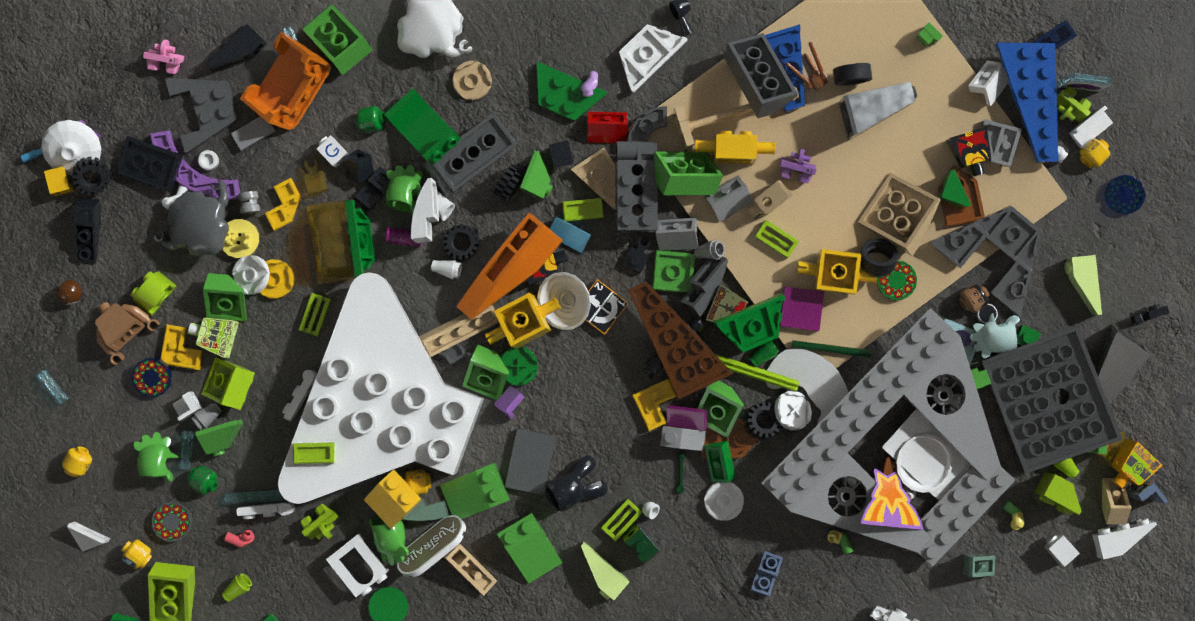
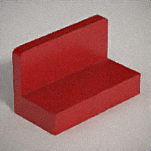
[587,112,627,143]

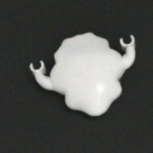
[397,0,472,58]

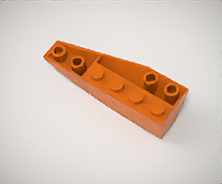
[457,213,563,320]

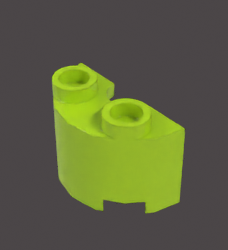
[130,271,177,316]

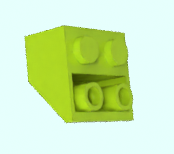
[1034,472,1082,516]

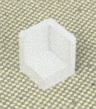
[173,392,203,421]

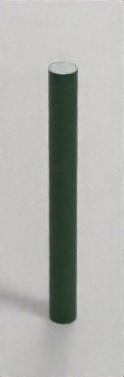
[791,340,871,358]

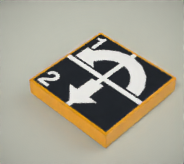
[585,279,629,335]

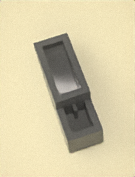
[680,257,728,317]

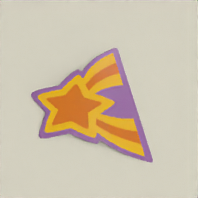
[861,469,924,530]

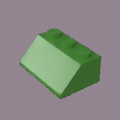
[654,151,723,196]

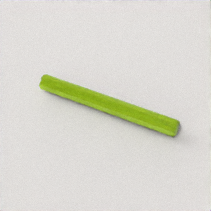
[715,354,799,392]

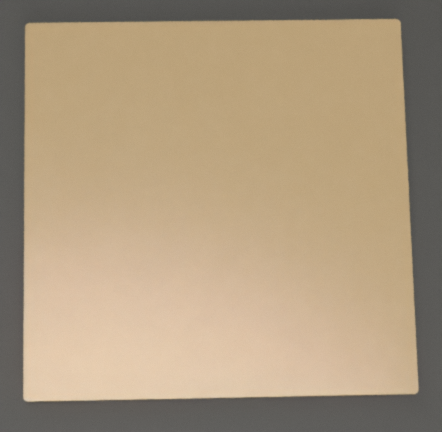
[628,0,1067,368]

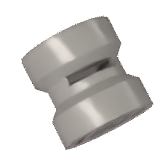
[238,191,260,214]

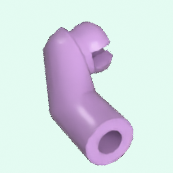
[581,71,598,97]

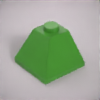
[520,150,553,200]
[203,273,247,321]
[462,345,509,400]
[697,381,744,438]
[195,420,243,457]

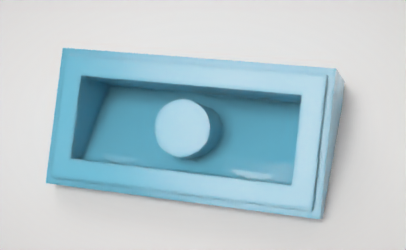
[550,217,591,253]

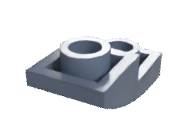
[750,551,783,597]

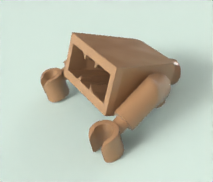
[95,302,160,365]

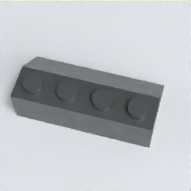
[724,33,798,119]

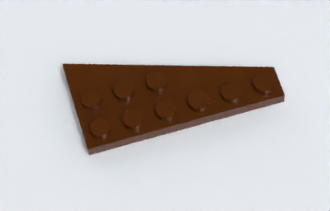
[628,282,734,399]

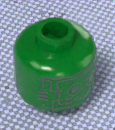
[355,106,386,133]
[187,466,218,495]

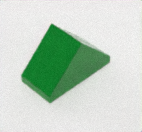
[938,169,971,209]

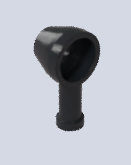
[669,0,693,36]

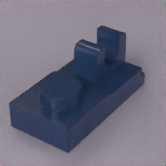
[1032,20,1077,50]

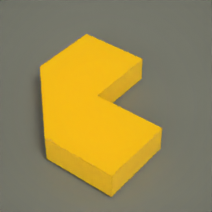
[265,178,301,231]

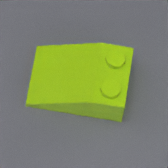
[148,562,195,621]

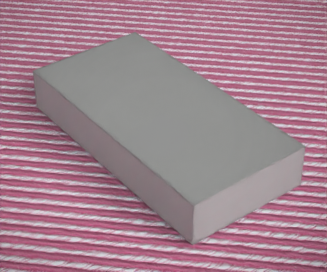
[231,116,276,151]

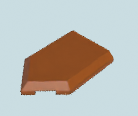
[938,165,985,227]
[701,418,759,459]

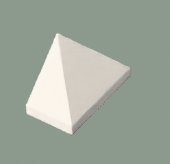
[67,522,110,552]

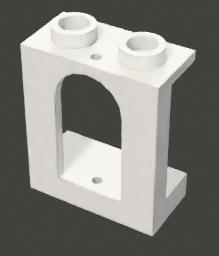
[326,533,389,597]

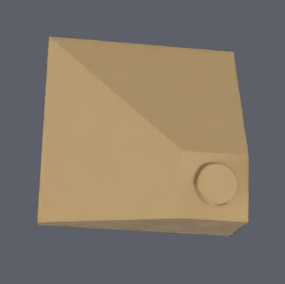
[858,173,940,256]

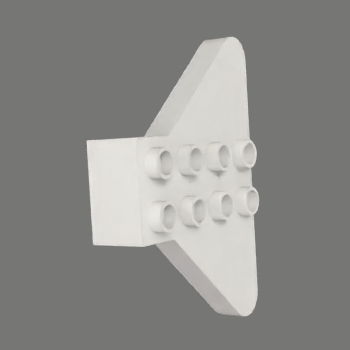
[278,273,484,504]

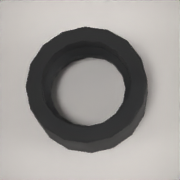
[833,63,872,86]
[860,238,899,276]

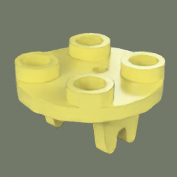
[223,219,259,258]

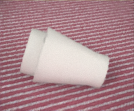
[431,260,462,279]

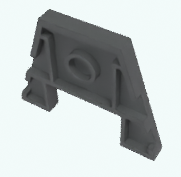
[165,78,239,154]

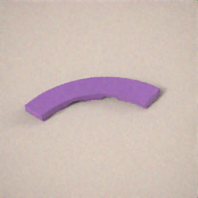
[150,131,240,200]

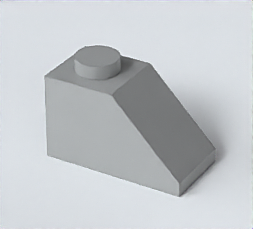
[660,426,706,451]

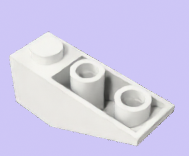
[1092,518,1157,560]

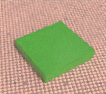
[652,250,695,293]

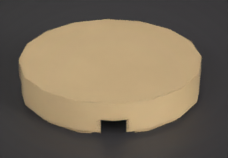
[452,61,492,100]

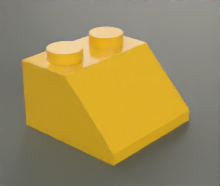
[364,469,421,529]

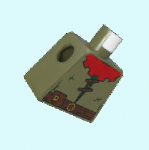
[705,285,747,323]

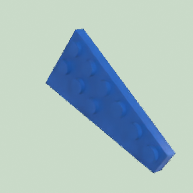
[995,43,1058,163]

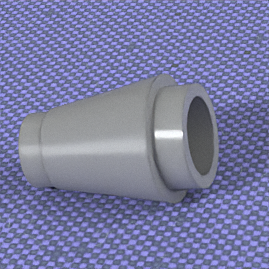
[695,240,725,259]
[191,402,222,430]

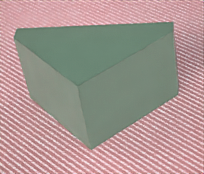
[963,554,995,577]

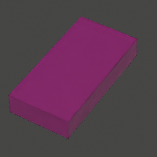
[667,405,707,431]

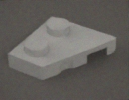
[983,119,1022,168]

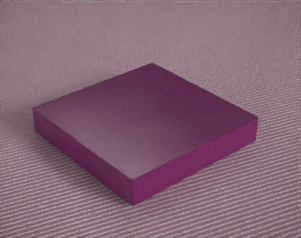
[779,287,824,331]

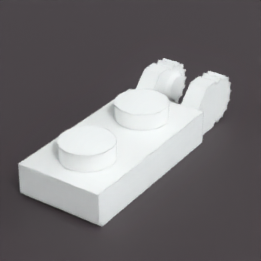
[237,502,296,519]

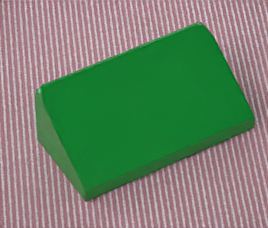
[704,441,735,483]

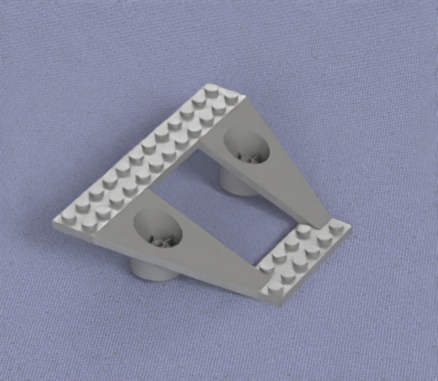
[761,308,1015,567]

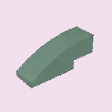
[403,498,449,521]

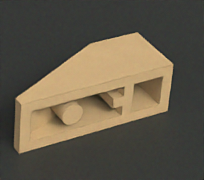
[443,543,497,596]

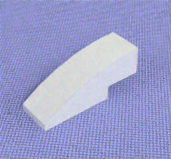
[411,178,439,243]

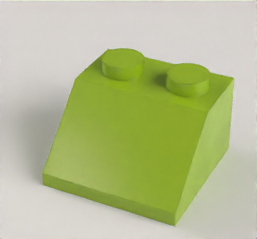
[201,357,255,410]

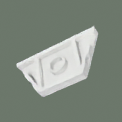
[619,24,688,94]

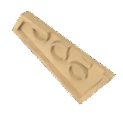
[571,148,641,216]

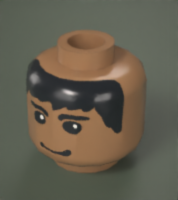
[958,284,990,313]

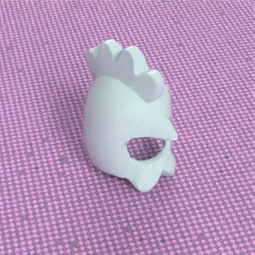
[970,313,1020,358]

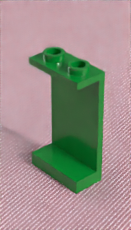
[384,88,461,166]

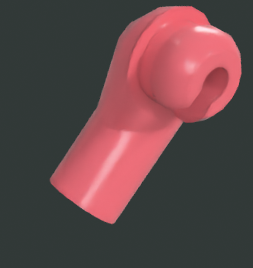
[224,530,254,548]

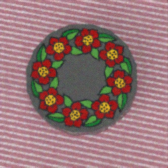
[152,502,193,542]

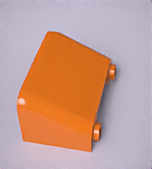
[240,32,331,130]

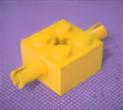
[694,131,775,164]
[797,249,878,295]
[485,293,561,349]

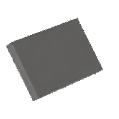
[505,428,556,495]

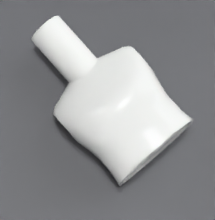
[438,192,455,221]

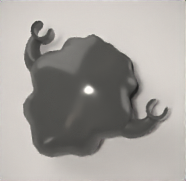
[153,179,229,257]

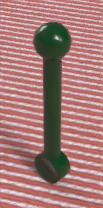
[676,452,686,493]

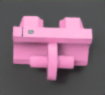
[143,39,184,74]

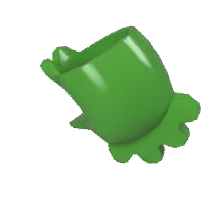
[385,165,423,216]
[133,432,179,483]
[369,516,409,566]

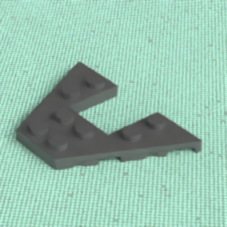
[929,205,1042,317]

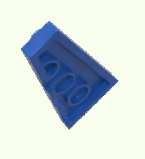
[765,24,805,112]

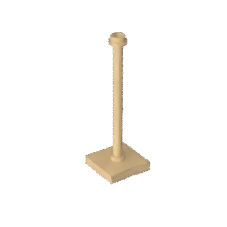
[672,87,799,151]

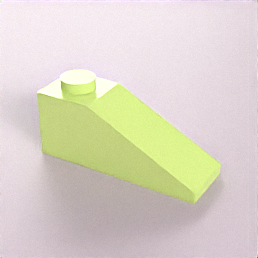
[1065,255,1102,315]
[581,541,629,600]

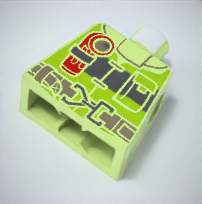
[188,318,239,358]

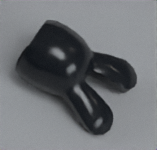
[546,455,608,511]

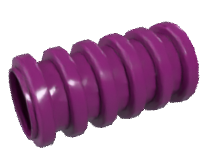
[385,226,422,248]

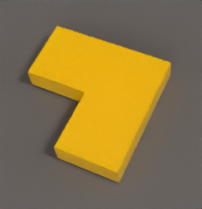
[160,324,203,370]
[632,379,677,431]

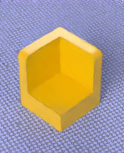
[44,167,75,196]

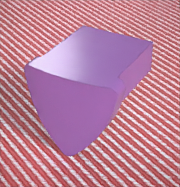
[494,386,524,420]

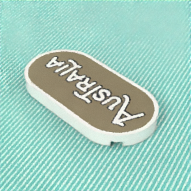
[397,515,466,577]

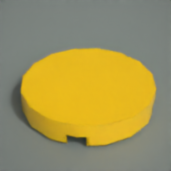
[260,259,294,299]

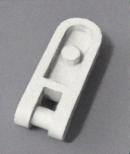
[282,370,317,422]

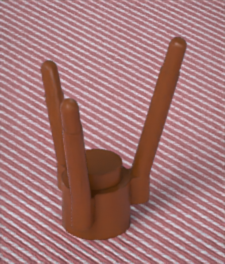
[786,42,829,91]

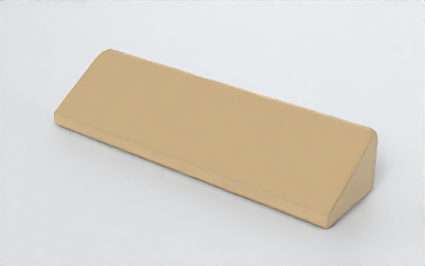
[419,305,499,357]

